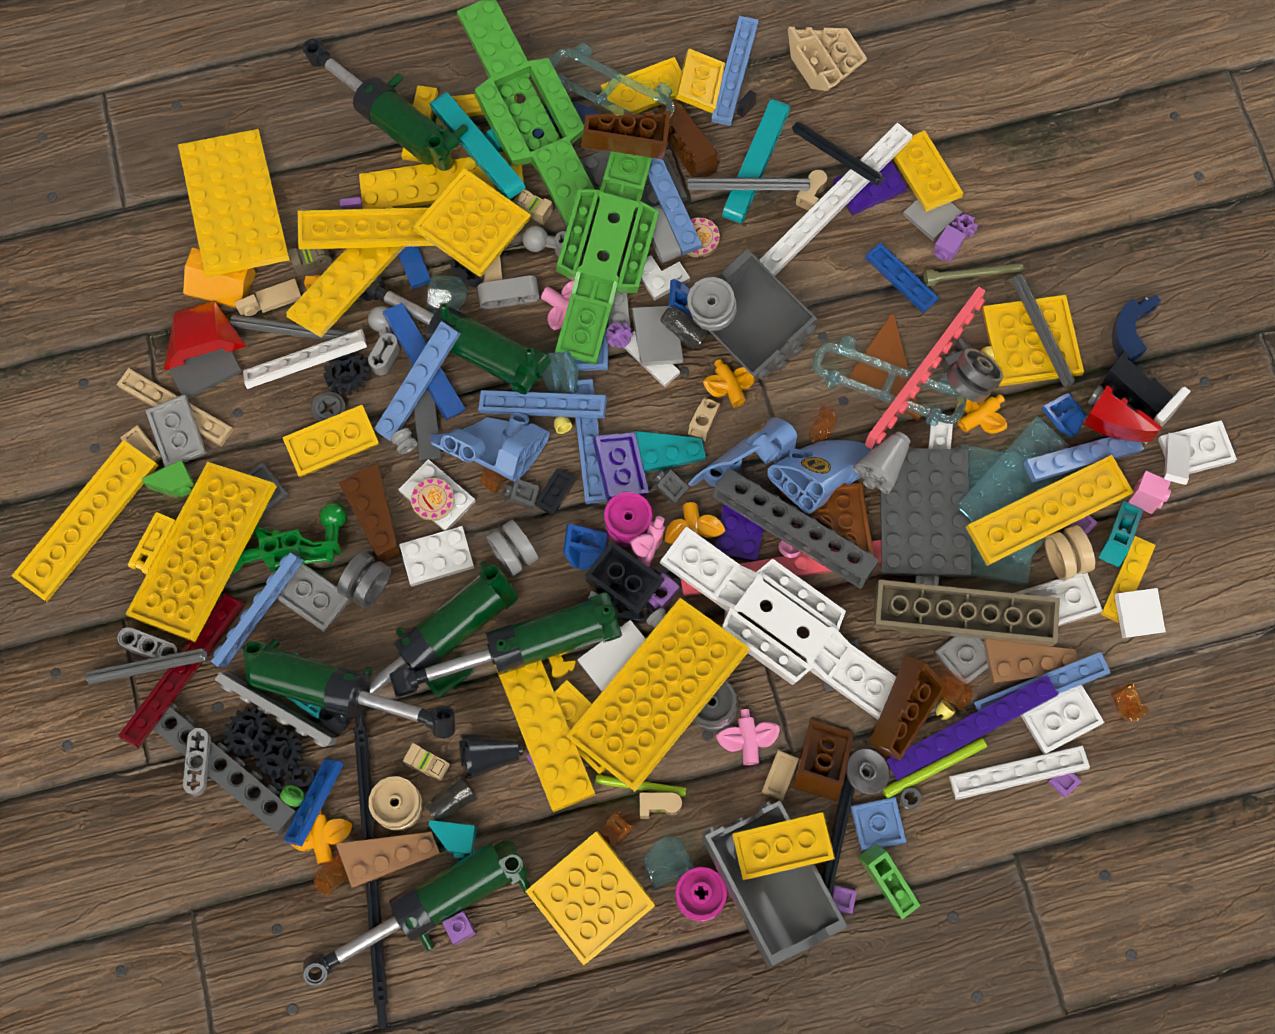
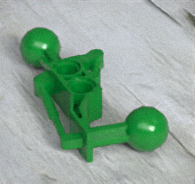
[231,502,347,574]

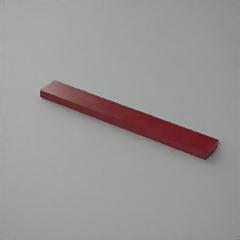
[118,593,245,749]

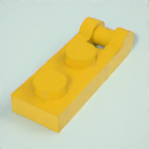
[128,512,175,575]

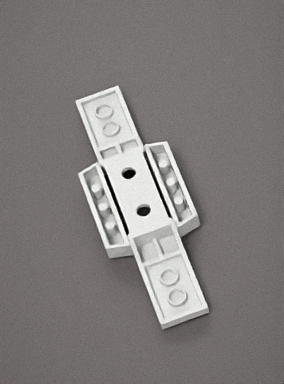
[660,527,896,720]

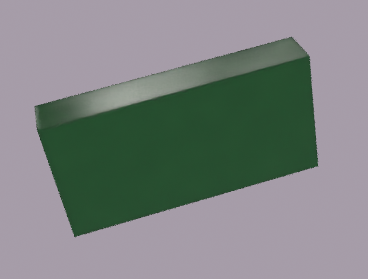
[425,654,474,700]

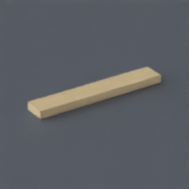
[116,368,233,447]

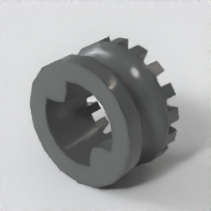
[900,788,921,810]

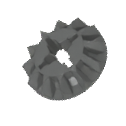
[311,392,346,422]

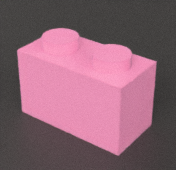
[1128,471,1171,514]

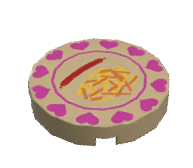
[688,218,720,258]
[411,478,455,521]

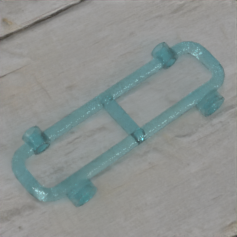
[550,43,675,118]
[812,336,967,426]

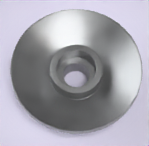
[846,749,889,795]

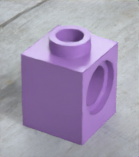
[933,225,966,263]
[648,573,680,610]
[442,911,477,946]

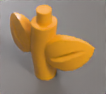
[703,359,755,408]
[957,394,1007,434]
[665,502,725,544]
[291,810,352,864]

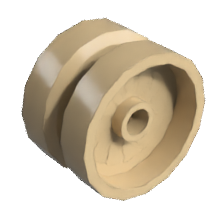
[1044,525,1095,581]
[369,776,423,831]

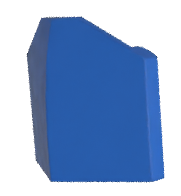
[669,279,694,322]
[1042,393,1086,437]
[563,524,608,570]

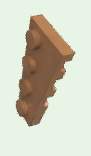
[983,639,1078,684]
[336,832,440,888]

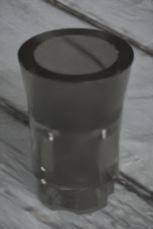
[660,306,708,351]
[426,774,479,822]

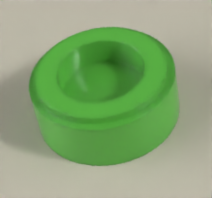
[280,785,305,807]

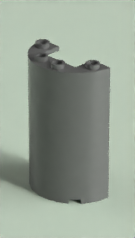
[701,801,847,969]

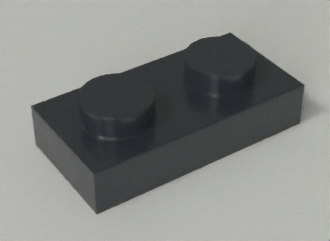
[535,468,576,516]

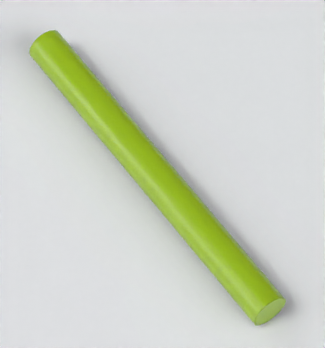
[595,775,686,797]

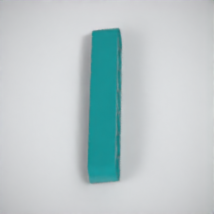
[429,92,526,200]
[722,99,791,224]

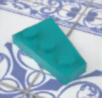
[634,431,706,473]

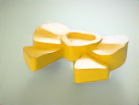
[547,652,576,678]

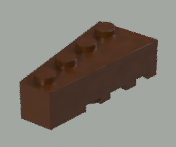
[655,100,718,177]
[581,111,671,160]
[339,463,400,562]
[869,656,947,761]

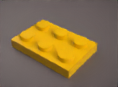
[675,49,725,113]

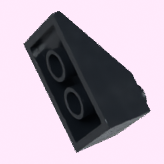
[585,541,665,614]

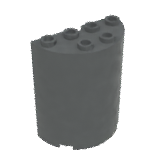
[685,249,818,380]

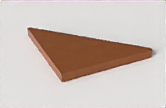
[848,314,921,421]
[779,483,874,555]

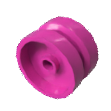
[604,492,653,547]
[676,867,727,922]

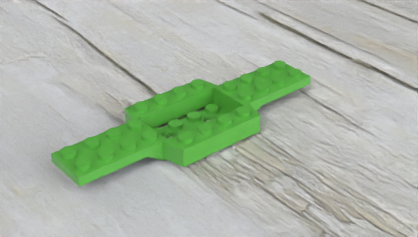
[457,0,599,226]
[555,152,659,365]

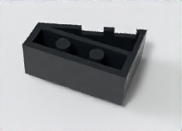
[1101,351,1174,420]

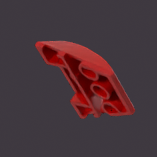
[164,300,246,370]
[1083,385,1162,442]

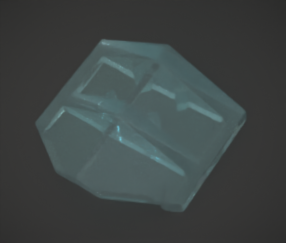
[427,275,467,314]
[542,351,579,394]
[643,836,694,889]

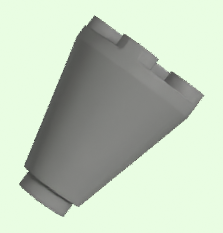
[853,432,911,494]

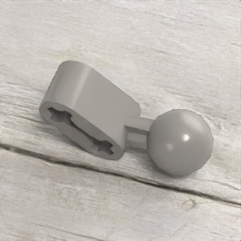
[522,226,585,266]
[368,306,400,376]

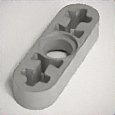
[183,728,211,796]

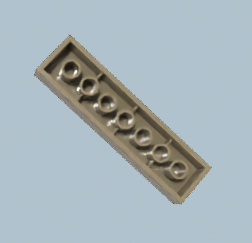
[873,580,1060,646]

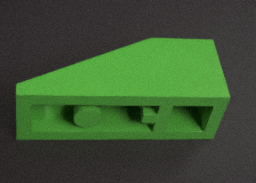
[858,844,920,919]

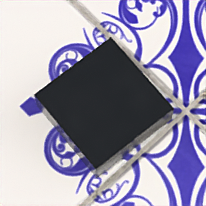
[737,90,756,118]

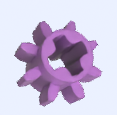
[951,213,978,238]
[605,322,633,348]

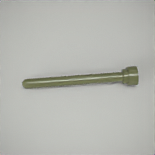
[923,263,1024,287]

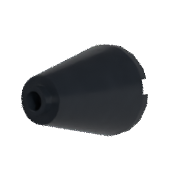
[459,734,523,779]

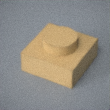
[235,294,261,317]

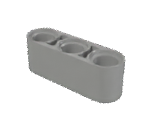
[651,205,682,263]
[477,276,540,309]
[117,627,181,659]

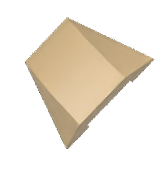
[788,27,867,91]

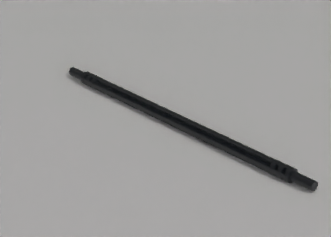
[354,710,388,1029]

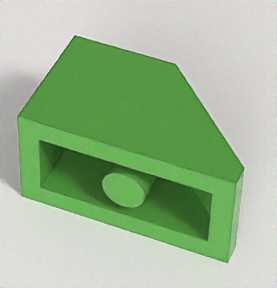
[142,460,195,498]

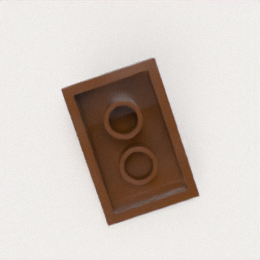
[792,719,854,801]

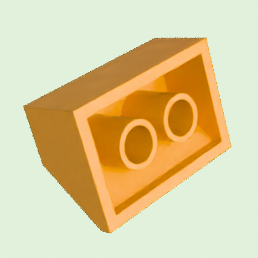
[183,248,256,308]

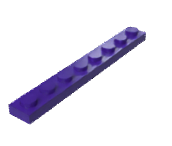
[886,675,1059,780]

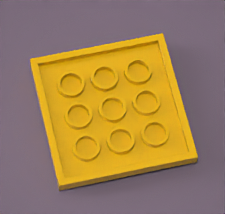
[413,168,531,277]
[982,295,1084,387]
[525,831,656,965]

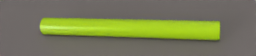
[882,737,987,798]

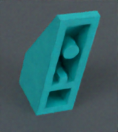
[1098,501,1143,567]

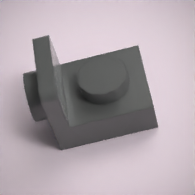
[942,338,970,373]
[650,470,689,503]
[503,479,539,508]

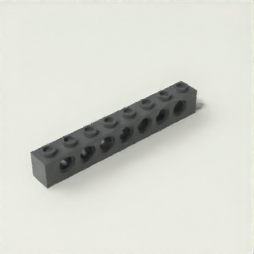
[712,468,879,589]
[153,703,297,836]

